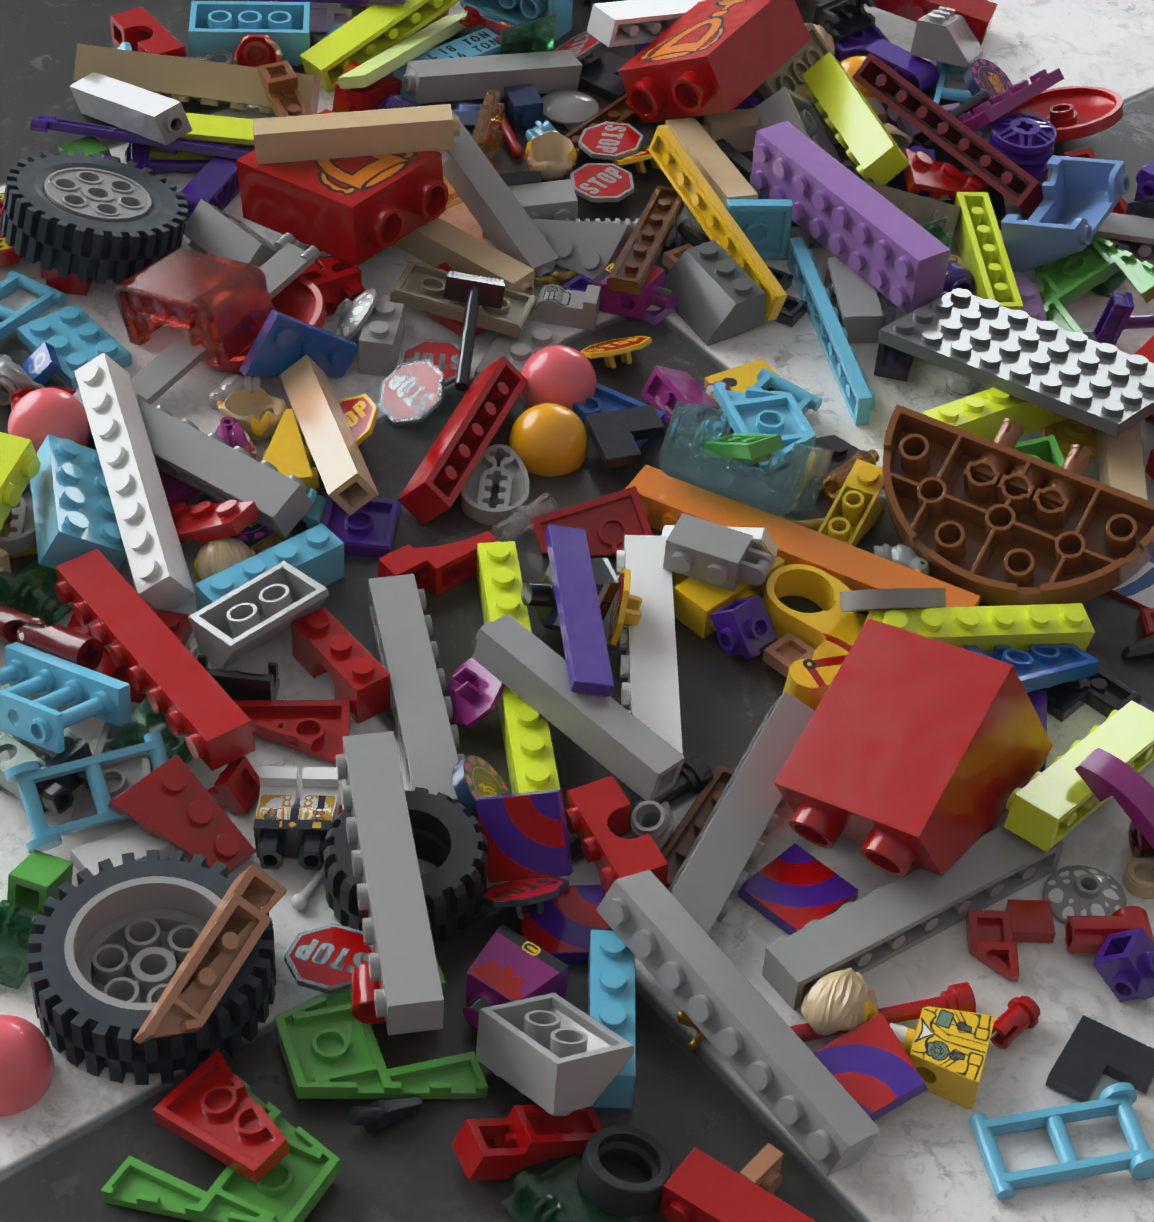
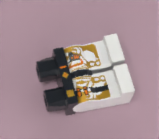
[253,766,342,870]

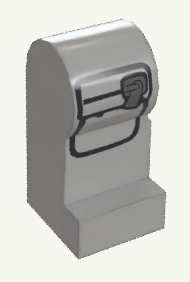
[535,284,601,331]

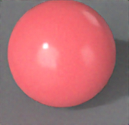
[520,345,597,410]
[8,388,91,453]
[0,1014,54,1117]

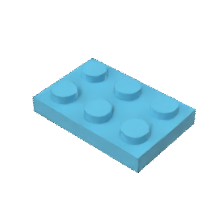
[16,304,132,389]

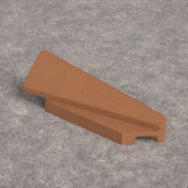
[133,864,288,1044]

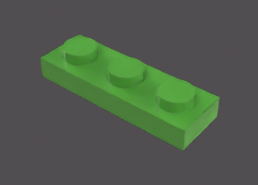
[703,433,784,464]

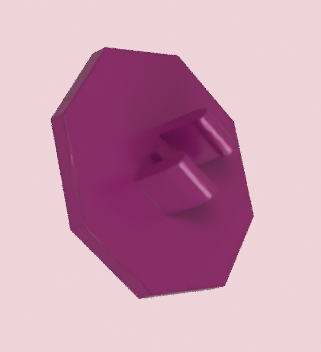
[443,657,506,728]

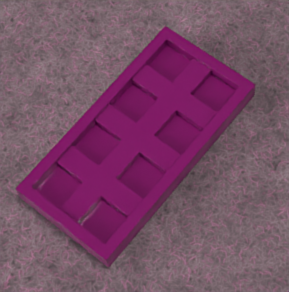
[957,68,1065,131]

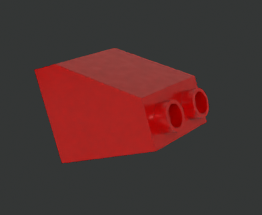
[774,618,1053,877]

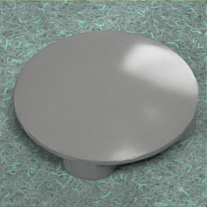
[541,90,599,130]

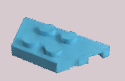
[713,382,816,477]

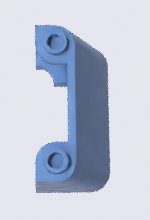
[1001,155,1130,273]

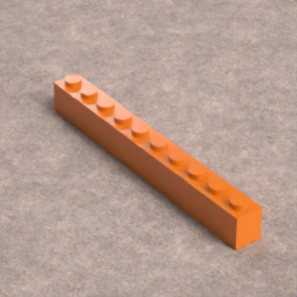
[625,465,981,607]

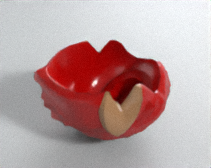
[233,34,283,68]

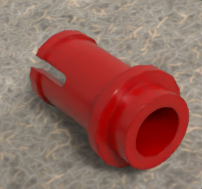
[990,996,1041,1049]

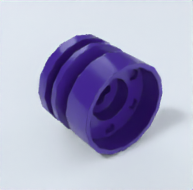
[989,113,1057,184]

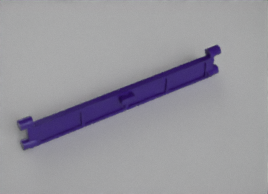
[30,114,255,159]

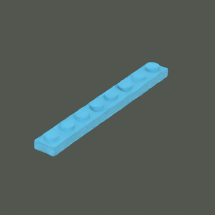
[787,237,876,426]

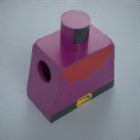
[591,258,676,319]
[463,924,568,1029]

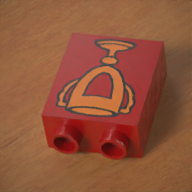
[617,0,811,124]
[236,109,449,266]

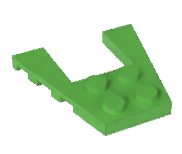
[1034,234,1154,334]
[273,958,488,1099]
[101,1078,342,1222]

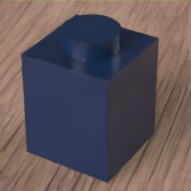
[503,84,544,132]

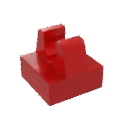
[208,756,260,816]

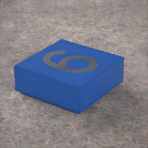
[22,341,61,385]

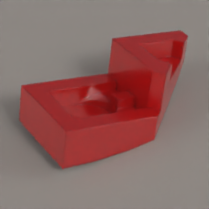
[965,909,1020,982]

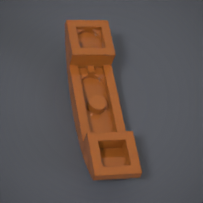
[258,60,318,117]

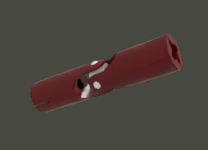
[0,604,103,670]

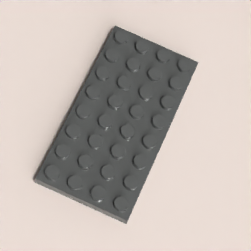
[877,288,1154,437]

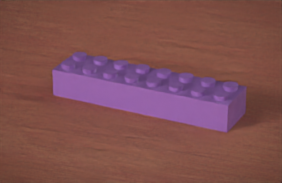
[750,121,950,314]

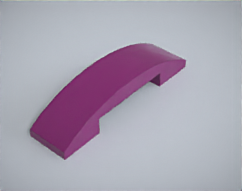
[1075,747,1154,871]

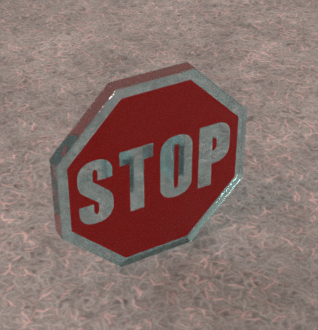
[399,339,460,387]
[378,359,446,425]
[284,923,374,995]

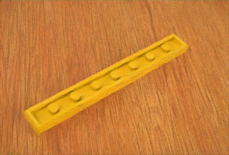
[648,125,787,321]

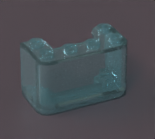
[659,401,834,515]

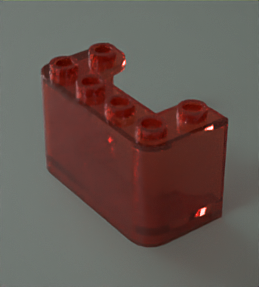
[114,248,275,367]

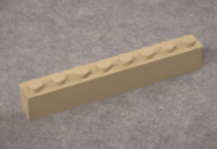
[74,43,321,114]

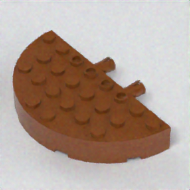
[882,404,1154,606]

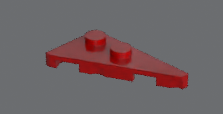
[233,700,350,765]

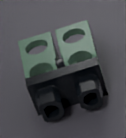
[0,728,93,815]

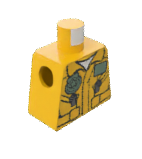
[890,1006,995,1109]

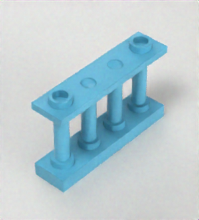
[0,642,131,754]

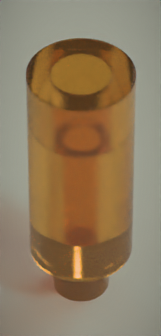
[820,449,879,499]

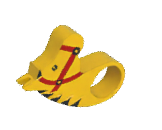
[762,564,869,709]

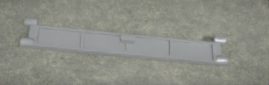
[131,232,320,405]

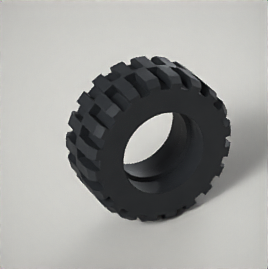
[323,787,488,945]

